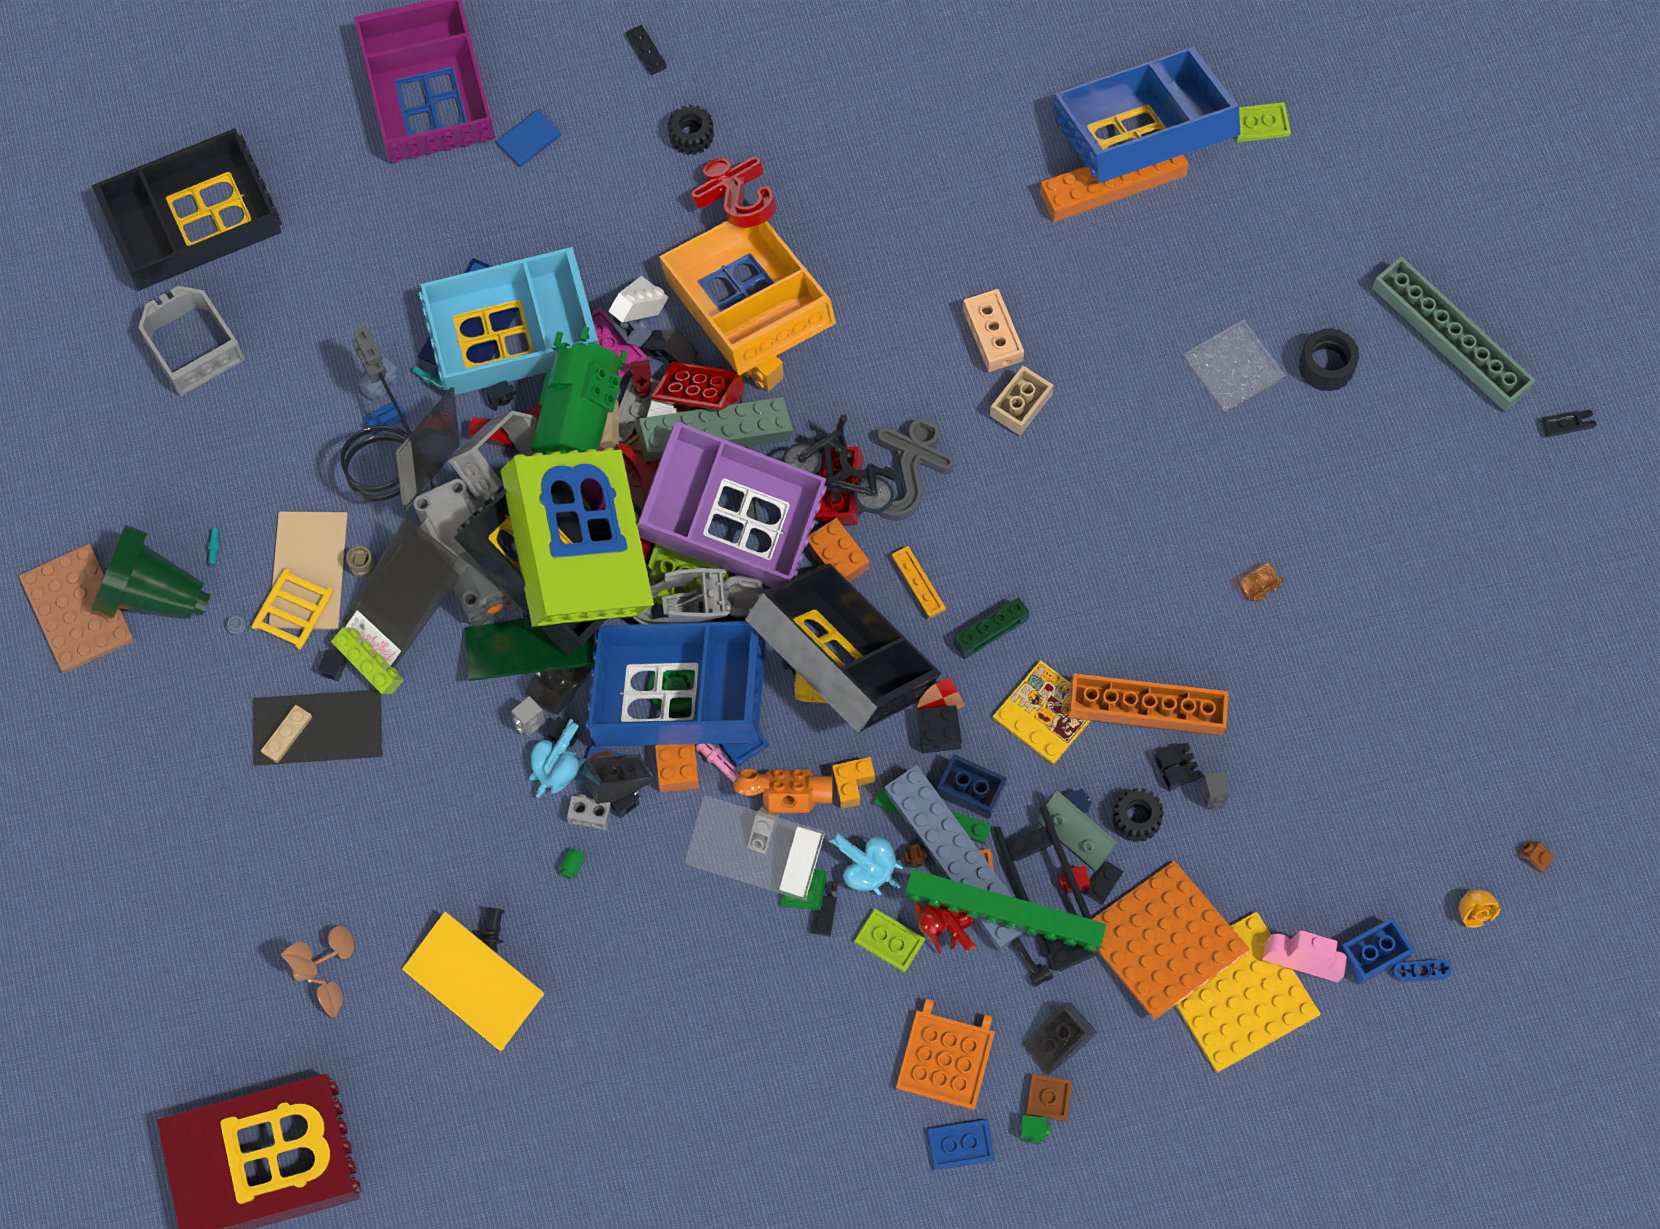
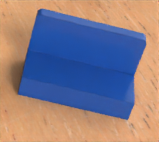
[364,401,407,436]

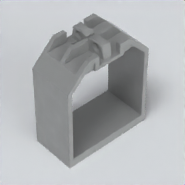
[138,286,245,397]
[448,411,538,504]

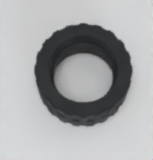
[1299,328,1359,391]

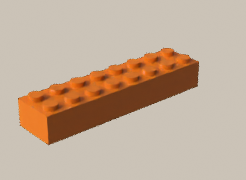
[1039,154,1189,222]
[1068,673,1229,736]

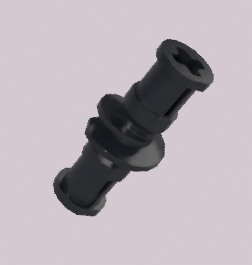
[479,907,505,953]

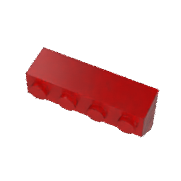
[816,447,864,525]

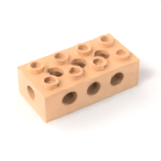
[963,289,1024,372]

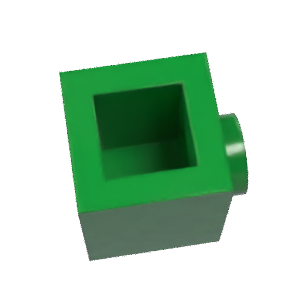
[1020,1115,1051,1144]

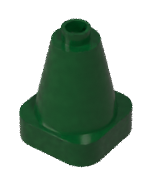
[91,524,211,619]

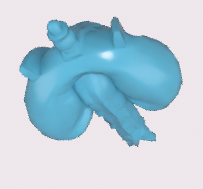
[529,719,586,798]
[829,833,903,895]

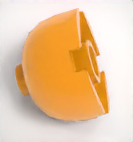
[1458,889,1501,928]

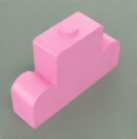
[1262,931,1347,983]

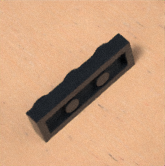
[626,24,667,76]

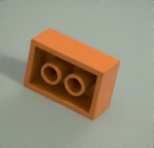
[806,518,870,582]
[655,744,699,792]

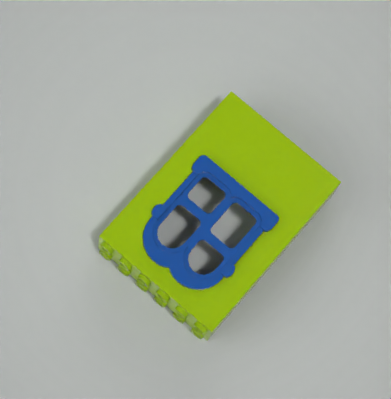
[501,448,654,627]

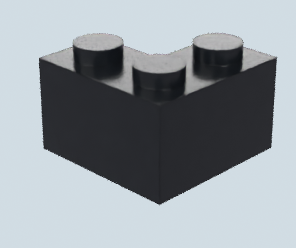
[642,329,698,364]

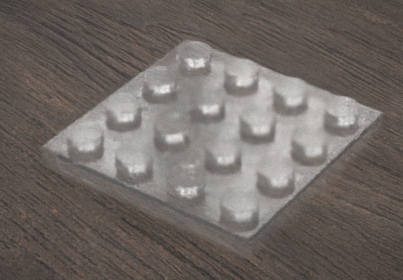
[1182,319,1286,414]

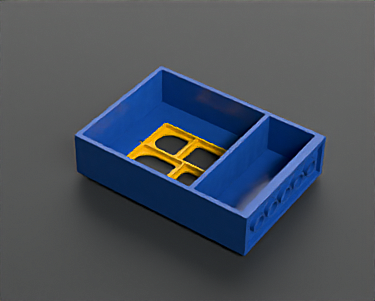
[1053,46,1240,183]

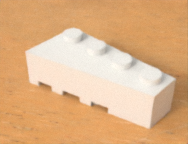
[609,276,669,322]

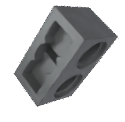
[1200,771,1230,810]

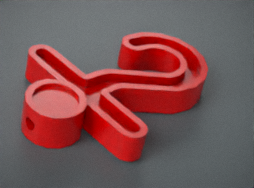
[691,157,776,228]

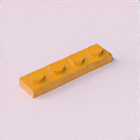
[891,546,946,619]

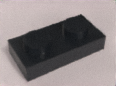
[1086,861,1124,905]

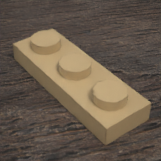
[261,705,312,763]

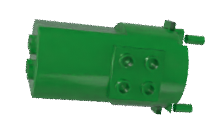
[531,326,628,455]

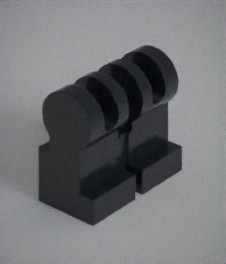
[1154,743,1203,792]

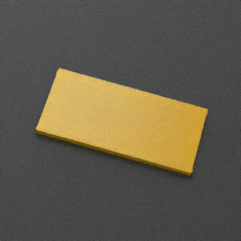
[402,912,545,1051]

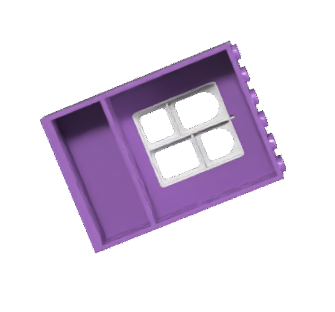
[637,421,827,587]

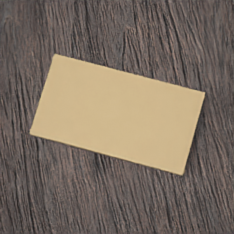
[269,511,348,630]

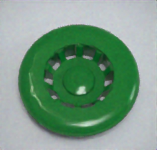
[648,670,695,713]

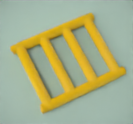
[251,568,334,649]

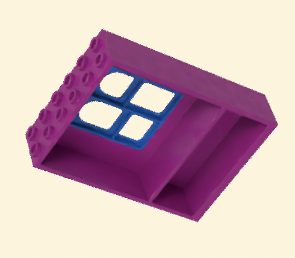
[354,0,495,162]

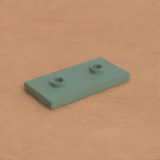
[1037,791,1118,871]

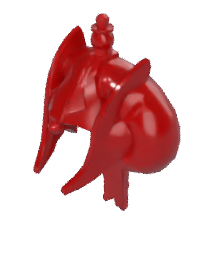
[915,901,977,954]

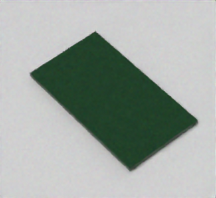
[464,619,595,681]

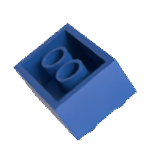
[1339,917,1415,985]

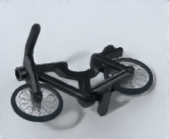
[782,414,896,513]

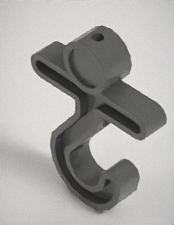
[870,418,954,521]

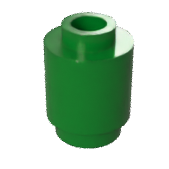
[559,848,585,879]

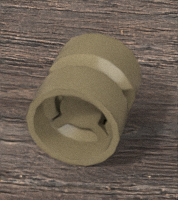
[346,546,375,579]

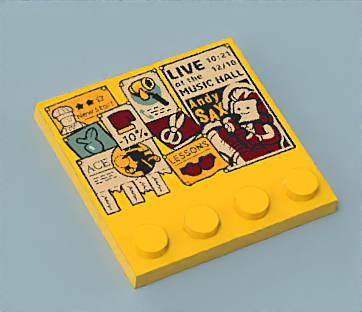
[992,660,1091,766]

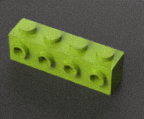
[331,627,404,694]

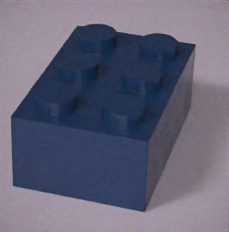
[937,754,1007,819]

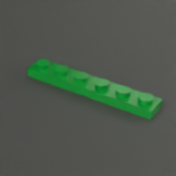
[874,786,992,845]

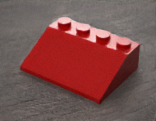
[651,361,744,410]

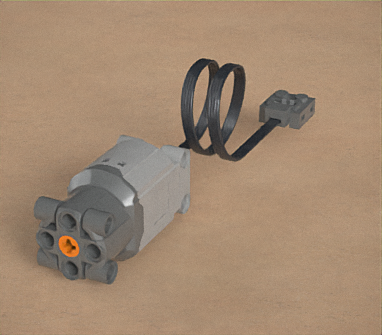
[340,326,519,626]

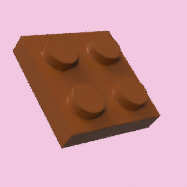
[1026,1074,1072,1122]

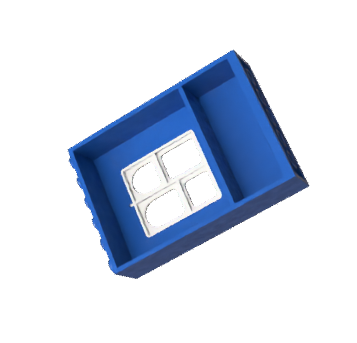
[586,621,766,747]

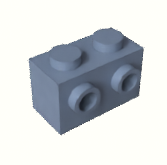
[608,314,652,347]
[358,357,401,403]

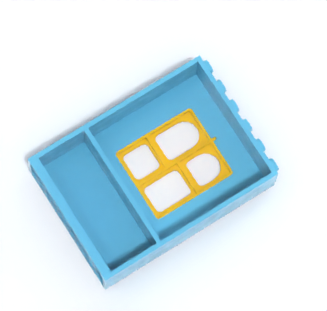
[419,247,599,396]

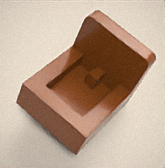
[1518,841,1555,872]

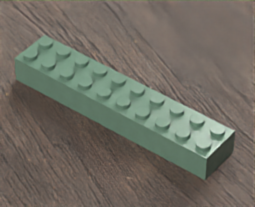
[1372,256,1536,412]

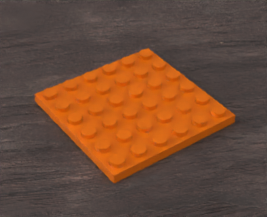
[1092,861,1250,1021]

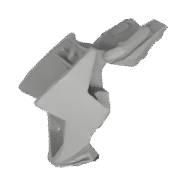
[632,568,769,624]

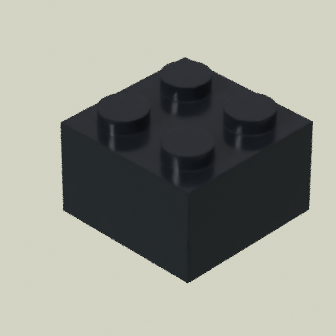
[917,705,962,754]

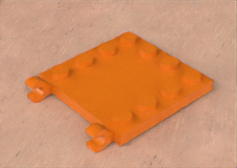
[896,999,995,1111]

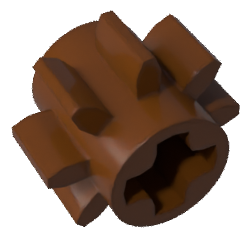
[904,844,928,868]

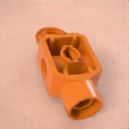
[733,769,832,813]

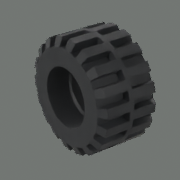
[668,105,714,155]
[1112,788,1164,842]

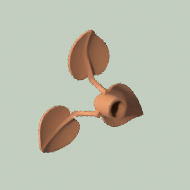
[281,926,354,1018]

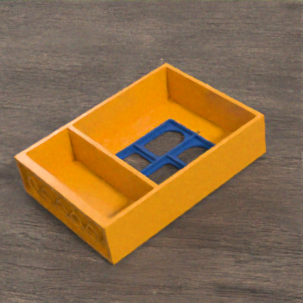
[659,221,836,375]

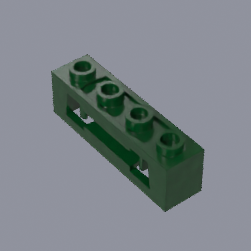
[954,597,1030,659]

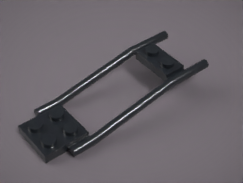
[993,806,1096,972]

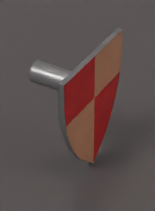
[917,676,966,710]

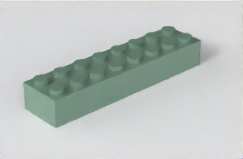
[636,397,793,462]

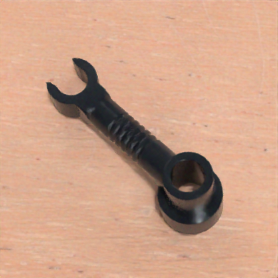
[1012,938,1054,987]

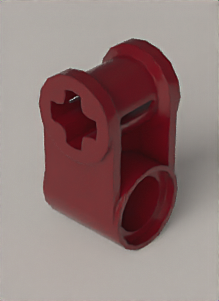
[631,360,651,397]

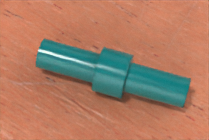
[412,366,443,390]
[207,528,220,566]

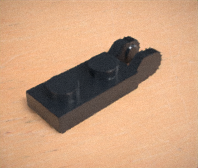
[1541,410,1597,437]
[811,881,838,937]

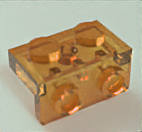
[1236,561,1285,602]

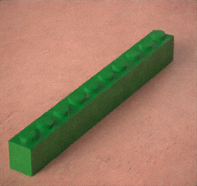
[905,869,1107,952]

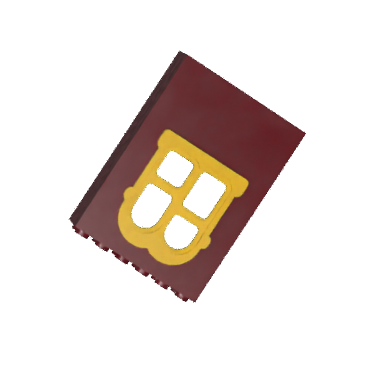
[157,1073,361,1229]

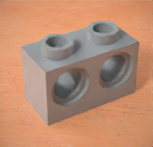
[512,696,546,737]
[567,795,612,830]

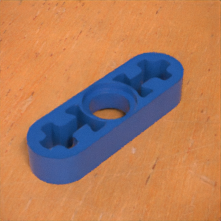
[1392,960,1452,982]

